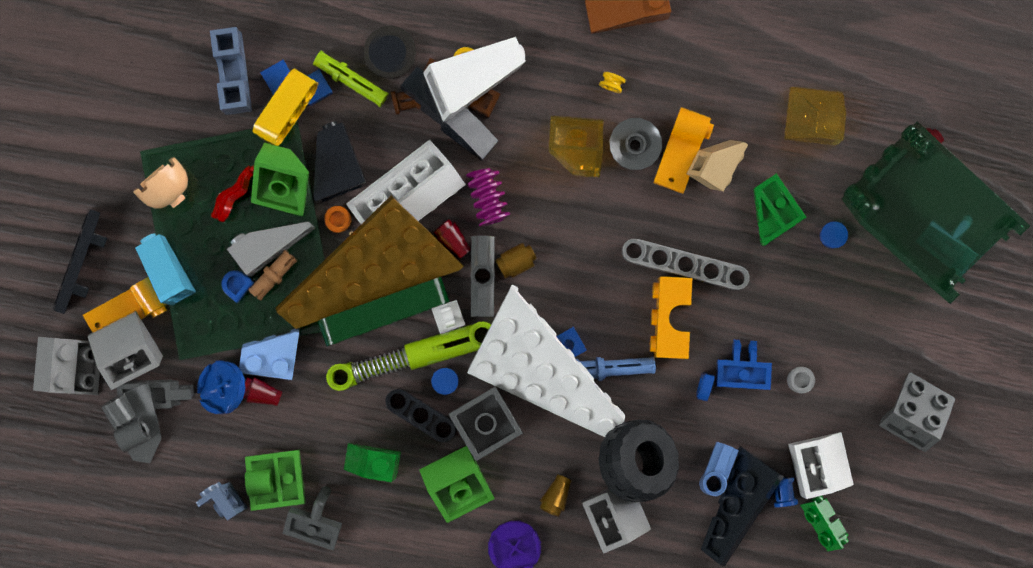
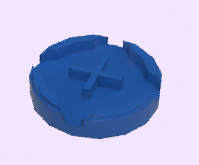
[197,360,245,415]

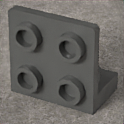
[879,373,955,452]

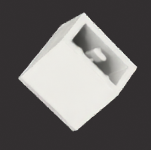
[788,432,854,499]

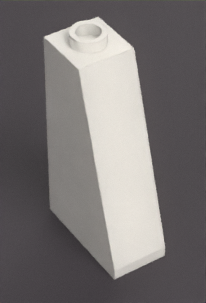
[423,37,526,122]

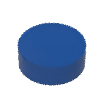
[820,222,848,249]
[431,368,459,395]

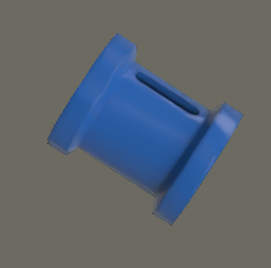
[774,477,798,507]

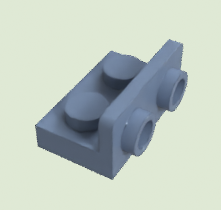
[196,482,248,521]

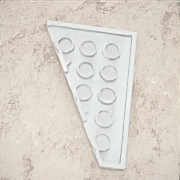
[467,285,625,437]

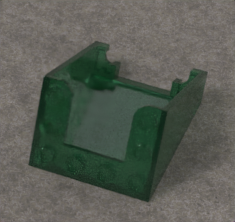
[841,121,1030,304]

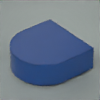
[221,270,255,303]
[696,372,715,401]

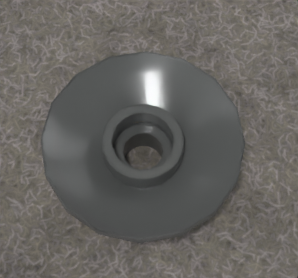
[609,118,662,170]

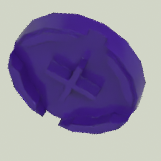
[488,520,541,568]

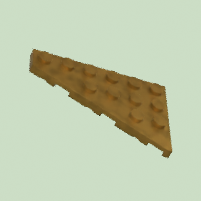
[275,195,464,329]

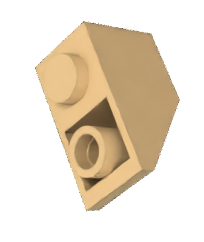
[686,140,748,192]

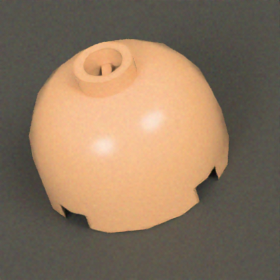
[133,157,188,209]

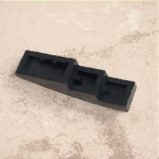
[400,66,498,161]

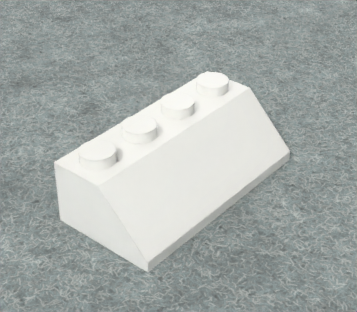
[346,140,466,224]

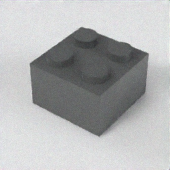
[448,386,523,461]

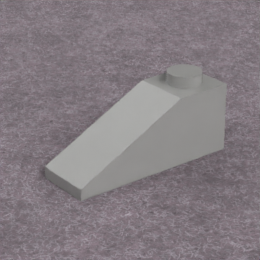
[227,222,315,277]

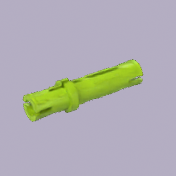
[313,51,389,107]

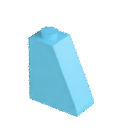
[136,233,196,305]

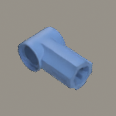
[699,442,739,496]

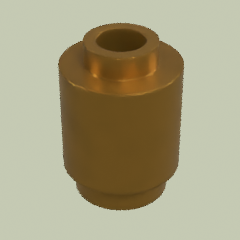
[495,243,537,279]

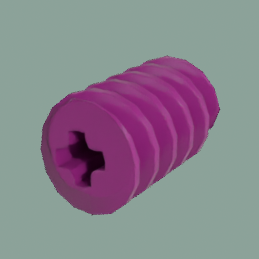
[466,168,510,227]

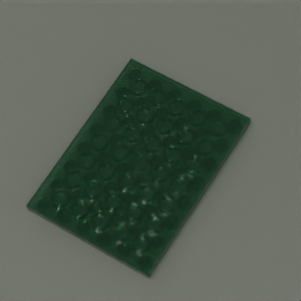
[140,121,325,360]

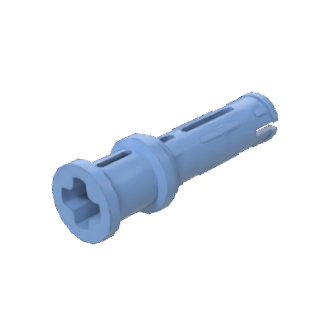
[576,356,656,381]

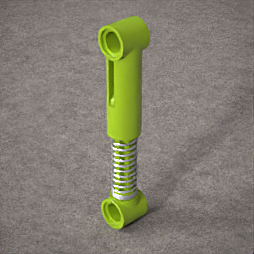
[326,322,491,391]

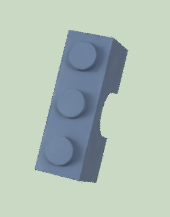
[210,27,252,115]

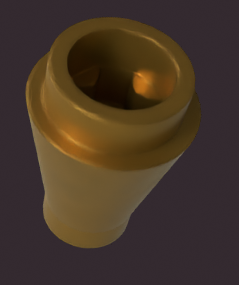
[540,474,572,517]

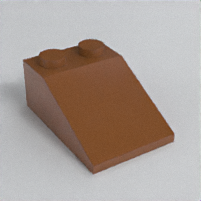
[585,0,671,34]

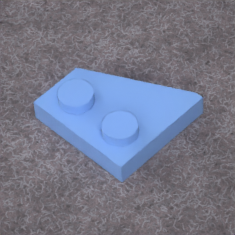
[239,328,300,380]

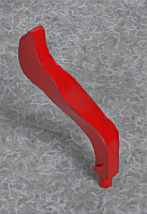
[211,165,254,222]

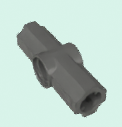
[470,236,495,317]

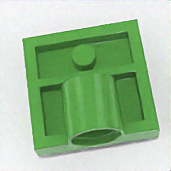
[245,450,306,511]

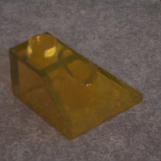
[785,87,846,145]
[548,116,604,177]

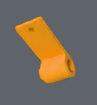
[653,107,714,194]
[83,277,168,333]

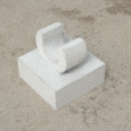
[432,300,465,334]

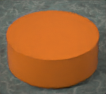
[324,206,352,233]

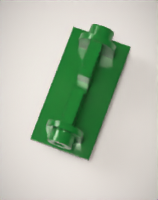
[800,496,849,551]

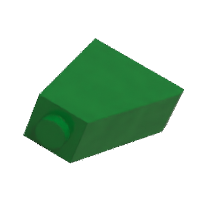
[344,443,401,482]

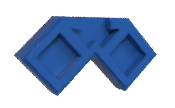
[260,60,333,106]

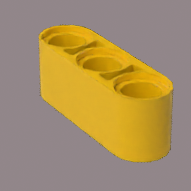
[253,68,318,146]

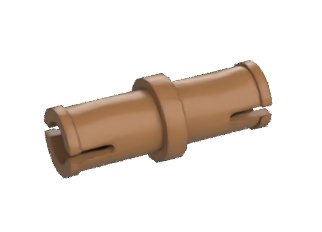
[248,249,297,301]

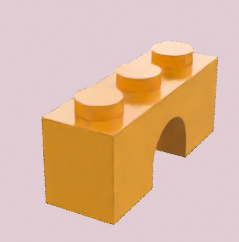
[650,277,692,359]

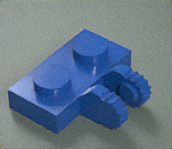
[716,339,772,390]

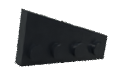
[701,446,784,566]

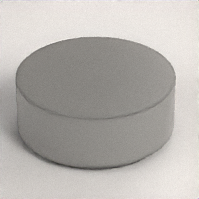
[787,367,815,393]

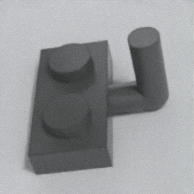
[282,486,342,550]

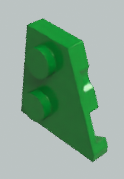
[753,173,806,246]

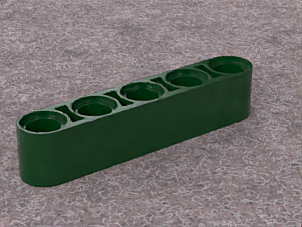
[317,277,450,347]

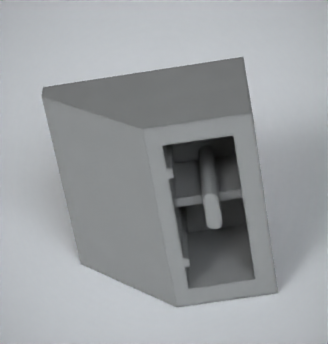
[88,311,163,390]
[33,337,100,395]
[581,489,651,554]

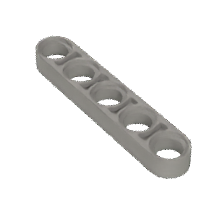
[622,239,750,290]

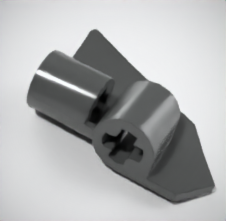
[101,383,162,463]

